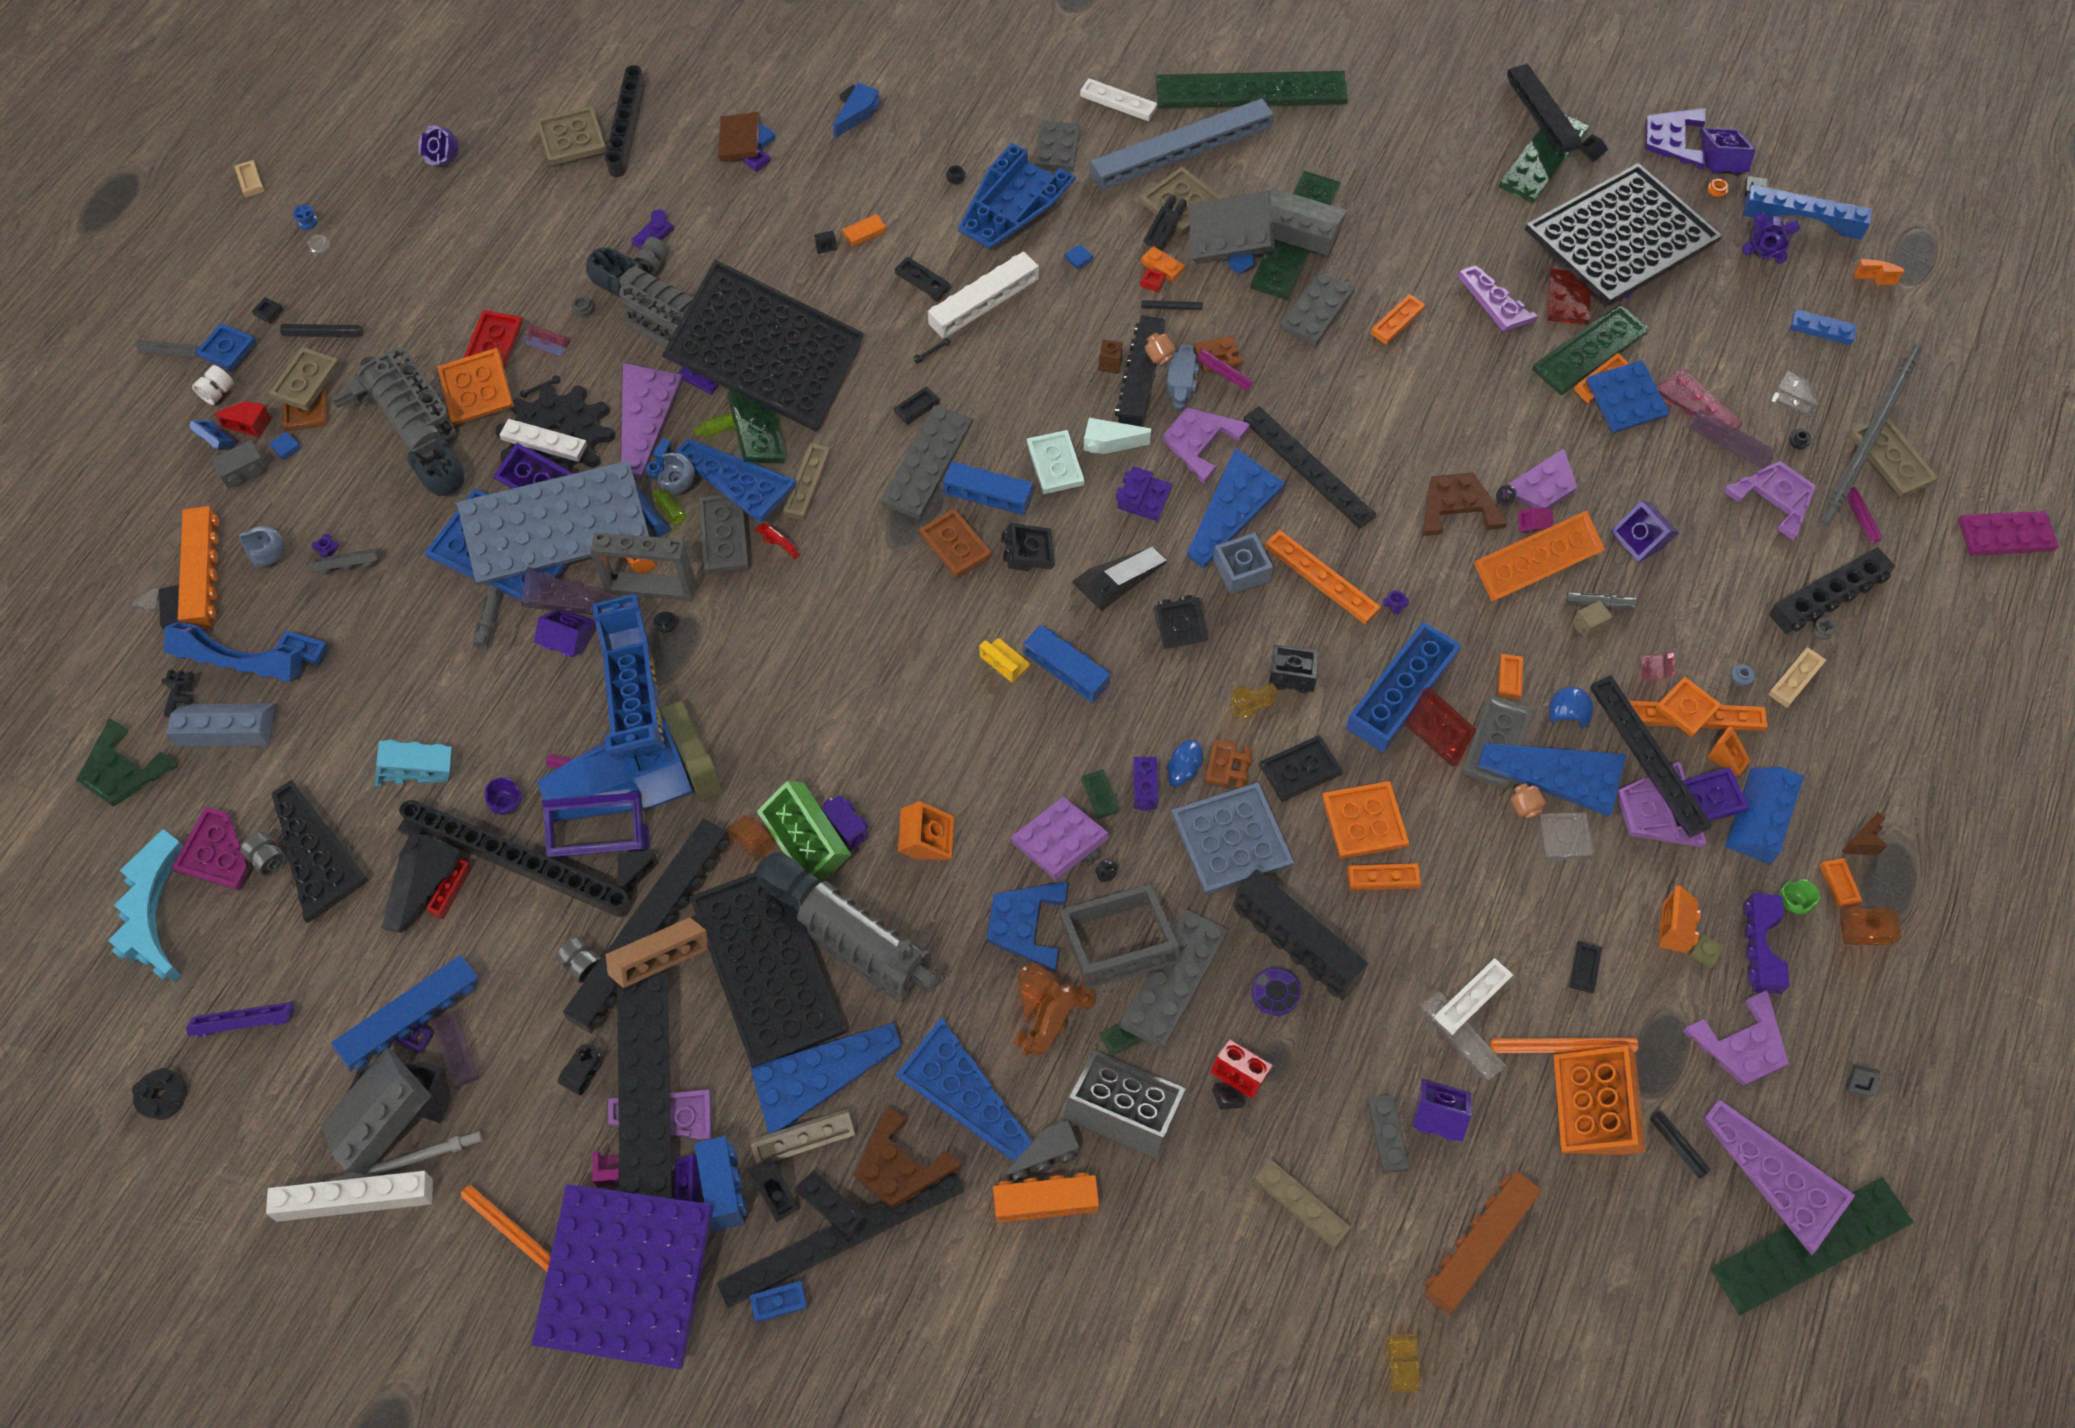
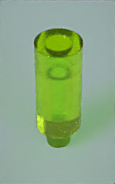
[693,412,737,437]
[652,488,686,526]

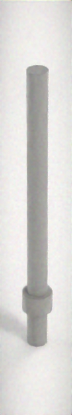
[328,1131,483,1181]

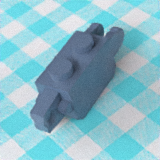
[1166,344,1199,411]

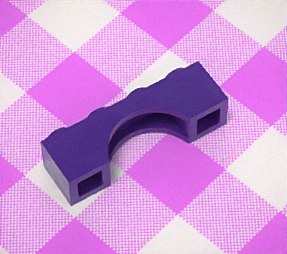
[1743,893,1790,994]

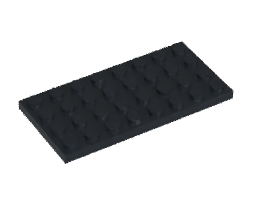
[690,872,846,1068]

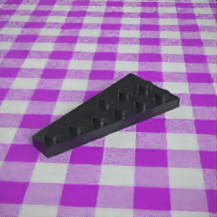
[271,779,369,923]

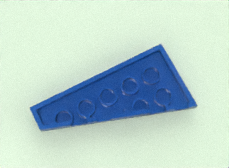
[676,439,796,523]
[1187,448,1285,569]
[1478,743,1626,817]
[896,1017,1032,1162]
[750,1023,901,1134]

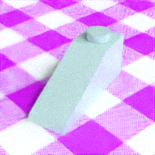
[1084,418,1151,454]

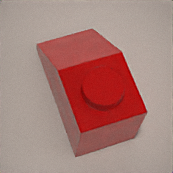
[215,401,271,438]

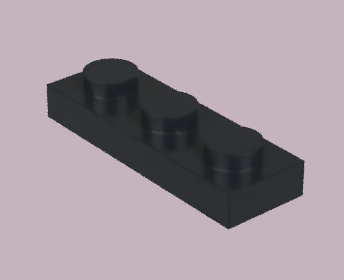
[795,1170,867,1239]

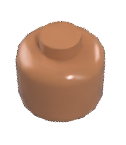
[1145,333,1176,365]
[1510,783,1546,819]

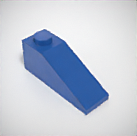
[833,82,881,137]

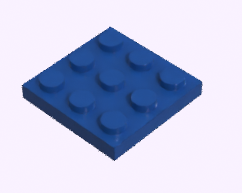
[1586,360,1670,434]

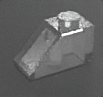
[1771,371,1819,418]

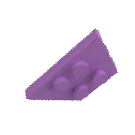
[1502,449,1577,509]

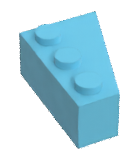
[374,740,451,786]

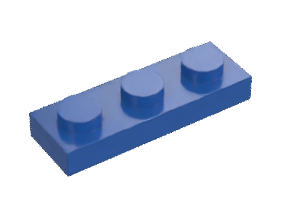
[1790,309,1857,345]

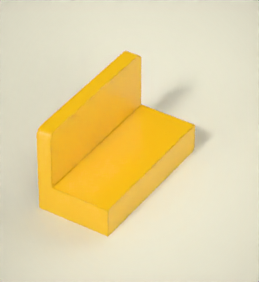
[979,638,1030,683]

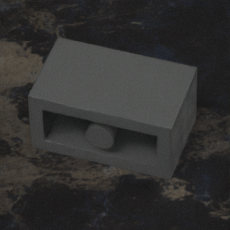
[211,440,268,489]

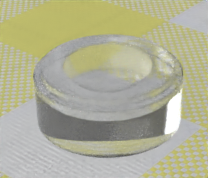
[308,235,330,255]

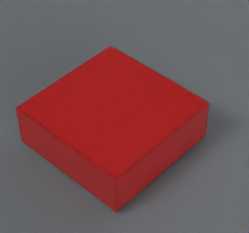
[1140,268,1166,293]

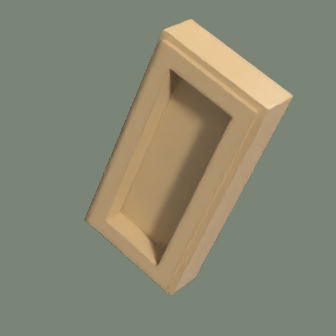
[234,160,265,198]

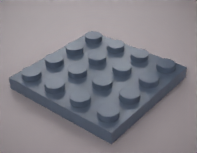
[1171,782,1294,895]

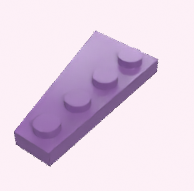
[608,1090,712,1141]

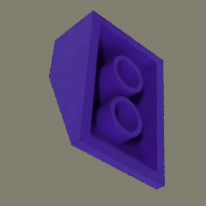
[1700,127,1756,174]

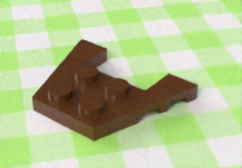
[1422,472,1507,536]
[854,1106,962,1209]

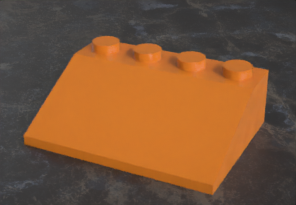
[1554,1046,1646,1155]

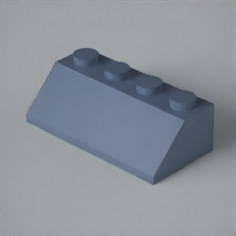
[166,703,276,746]

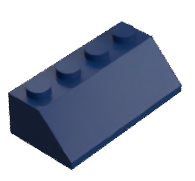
[1725,767,1804,865]

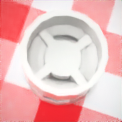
[192,365,234,405]

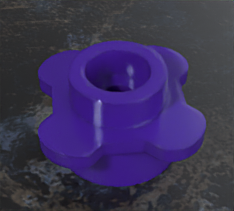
[312,534,339,557]
[1383,590,1409,614]

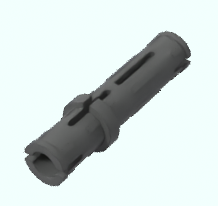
[473,586,501,649]
[1566,591,1636,611]

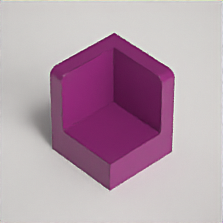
[1518,507,1554,533]
[592,1151,619,1188]

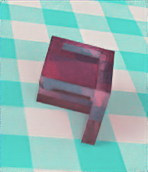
[1641,652,1675,678]

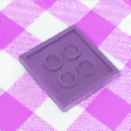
[1010,796,1109,881]

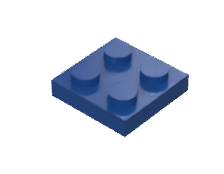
[195,323,257,372]

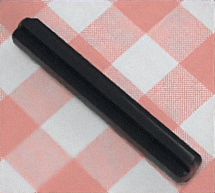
[280,324,363,337]

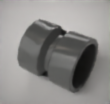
[634,237,669,276]
[241,832,287,877]
[556,937,601,983]

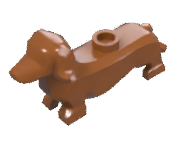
[1013,976,1096,1058]

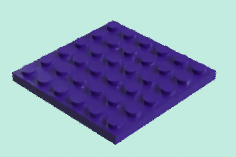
[532,1184,714,1370]

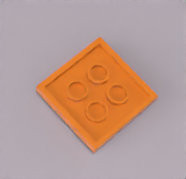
[437,348,514,426]
[1322,781,1409,859]

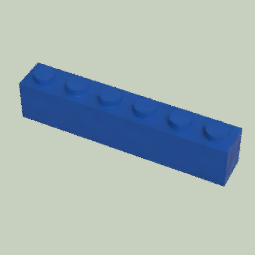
[331,955,478,1072]

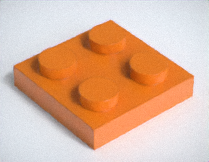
[1655,676,1722,737]

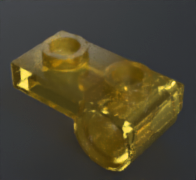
[1230,683,1277,719]
[1386,1334,1420,1392]

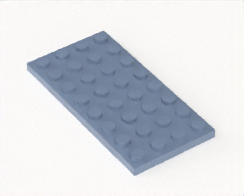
[457,460,649,585]

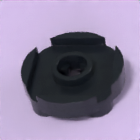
[132,1068,187,1120]

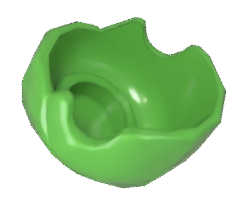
[1779,879,1821,915]

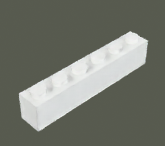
[928,251,1039,339]
[266,1171,433,1222]

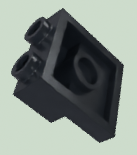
[1001,522,1055,571]
[1153,595,1208,650]
[1269,644,1318,694]

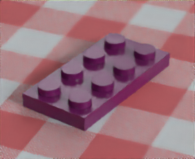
[1958,510,2059,556]

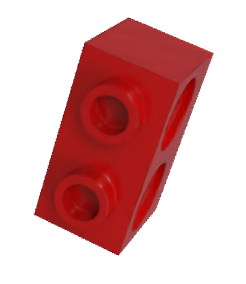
[1210,1039,1273,1099]

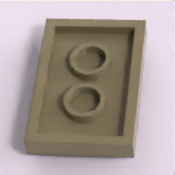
[269,347,340,411]

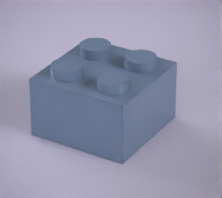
[1213,533,1273,595]

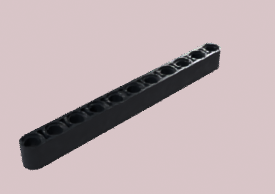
[399,800,631,917]

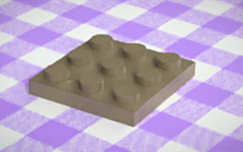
[536,106,606,166]
[1140,167,1222,235]

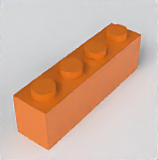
[993,1173,1099,1223]

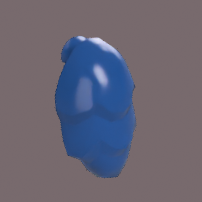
[1166,740,1203,787]

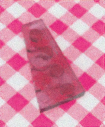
[1656,368,1742,438]

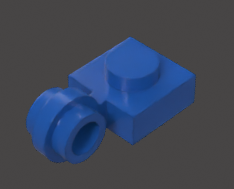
[646,438,674,479]

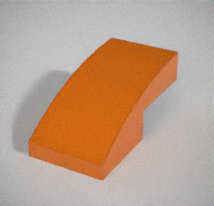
[1853,259,1904,285]

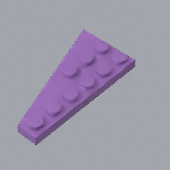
[621,363,683,479]
[1704,1100,1855,1255]

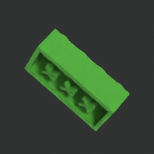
[757,781,851,883]

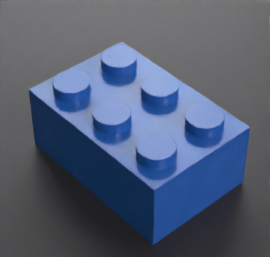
[694,1136,748,1232]

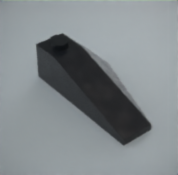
[1072,547,1167,611]
[381,833,463,933]
[349,1062,451,1123]

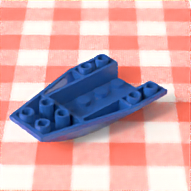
[958,143,1076,249]
[537,716,692,822]

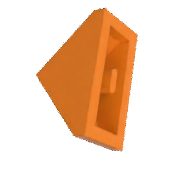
[1707,727,1751,776]

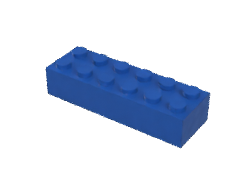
[1345,621,1462,753]

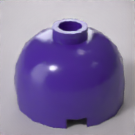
[418,125,459,166]

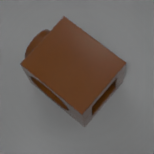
[1099,339,1123,374]

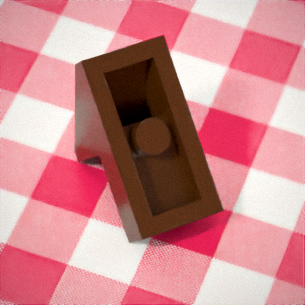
[1842,812,1887,855]

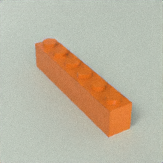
[178,506,219,629]

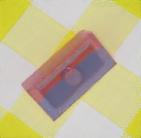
[523,324,571,357]

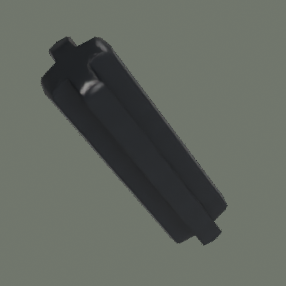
[1650,1111,1710,1178]

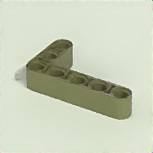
[660,700,722,802]

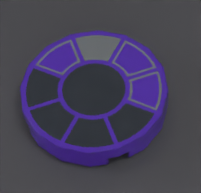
[1251,968,1301,1016]

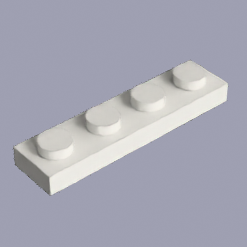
[1080,78,1157,121]
[499,419,587,462]
[1434,958,1513,1035]

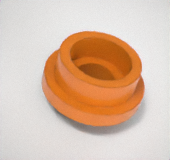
[1708,179,1728,197]

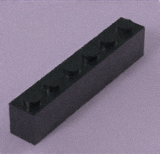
[1115,315,1165,427]

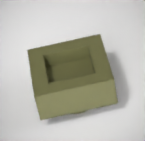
[1689,934,1724,968]

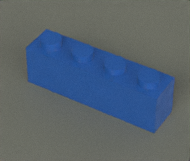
[943,462,1033,516]
[1023,625,1110,704]

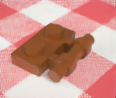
[1193,335,1243,373]
[1205,739,1253,790]

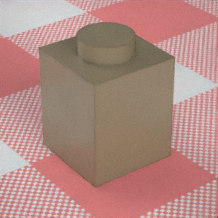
[1573,601,1613,639]

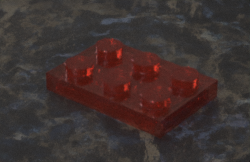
[1547,268,1591,325]
[1404,687,1476,766]

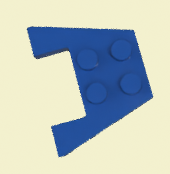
[987,882,1068,972]

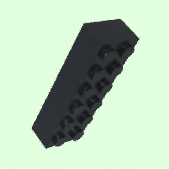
[1233,869,1369,1000]

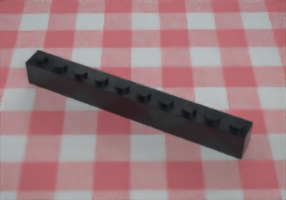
[563,818,730,1034]

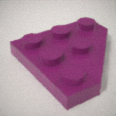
[172,807,250,891]

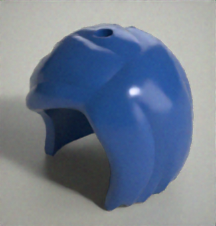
[1549,686,1593,728]

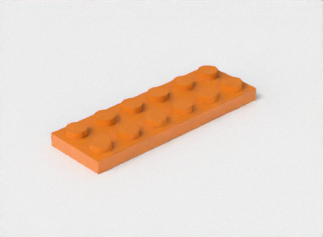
[1473,511,1605,602]

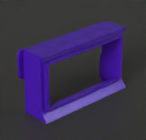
[542,792,650,858]

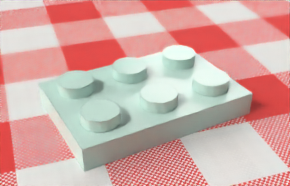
[1027,430,1084,494]

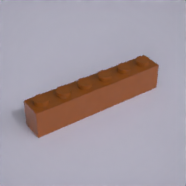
[1423,1171,1542,1316]

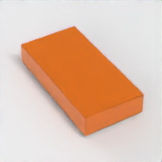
[842,214,887,247]
[1497,654,1523,699]
[1819,858,1862,908]

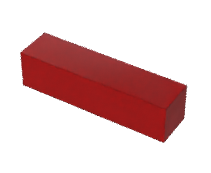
[426,859,472,920]

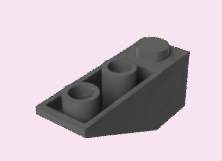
[1006,1120,1079,1182]

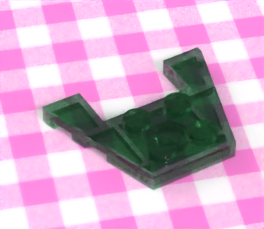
[76,718,179,807]

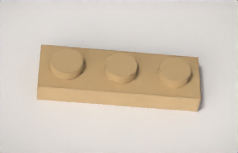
[1768,647,1826,708]

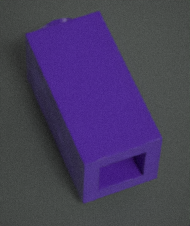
[1133,757,1158,811]
[821,795,869,851]

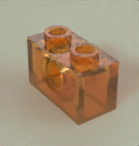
[1840,906,1901,946]

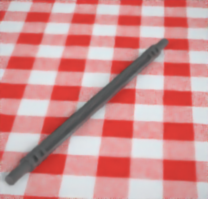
[1821,344,1922,526]

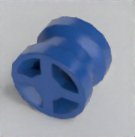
[293,204,318,230]

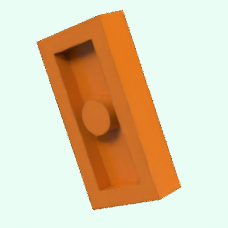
[1141,246,1185,283]

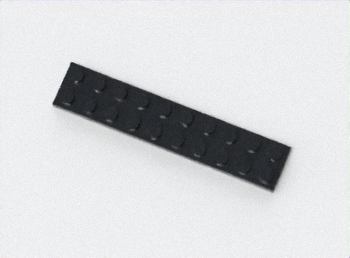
[617,973,673,1199]

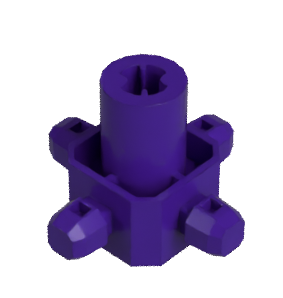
[1742,212,1800,264]

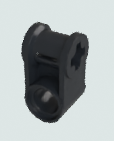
[557,1044,603,1096]

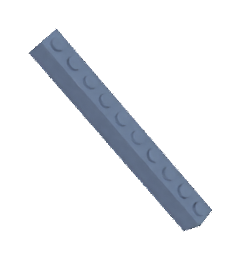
[1090,99,1273,191]

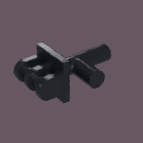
[161,669,194,718]

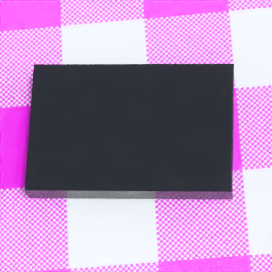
[1259,735,1343,802]

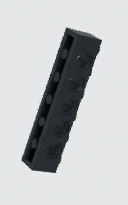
[1769,547,1895,634]

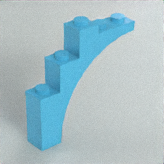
[108,829,183,982]

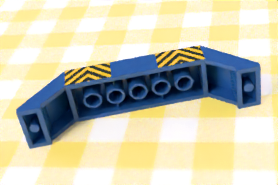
[592,593,665,760]

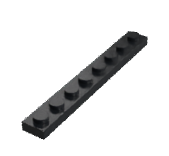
[1243,406,1376,529]
[1590,675,1712,838]

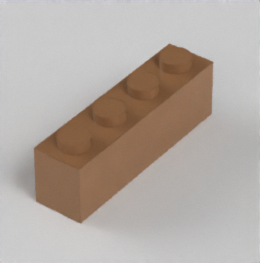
[606,917,708,988]

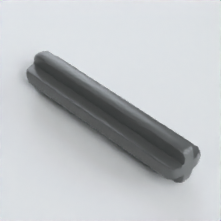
[137,340,198,357]

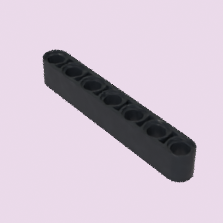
[1507,63,1581,155]
[605,65,645,177]

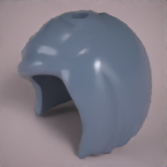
[657,453,695,495]
[239,526,284,568]

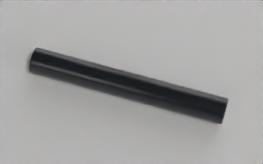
[1141,300,1203,310]

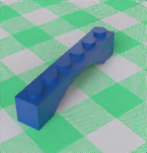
[1742,185,1872,240]
[164,621,302,682]

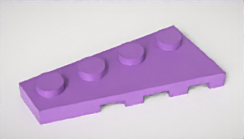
[1458,266,1538,332]

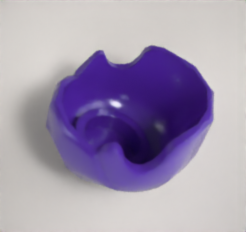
[484,777,521,815]

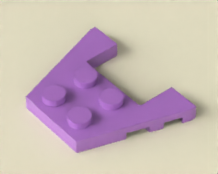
[1163,408,1250,484]
[1724,461,1816,541]
[1617,762,1707,847]
[1683,991,1789,1086]

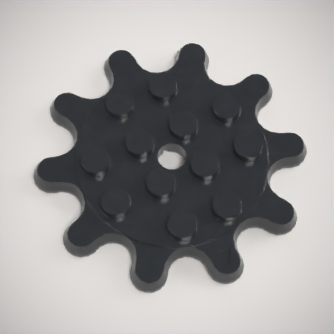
[495,384,615,472]

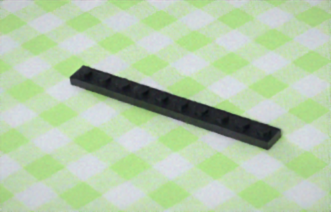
[717,1172,964,1308]

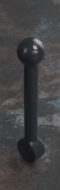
[914,338,950,364]
[520,375,561,398]

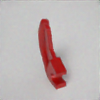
[754,523,800,559]

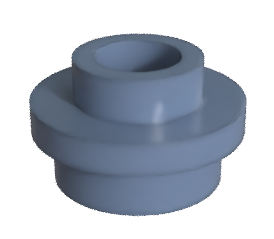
[1731,664,1755,686]

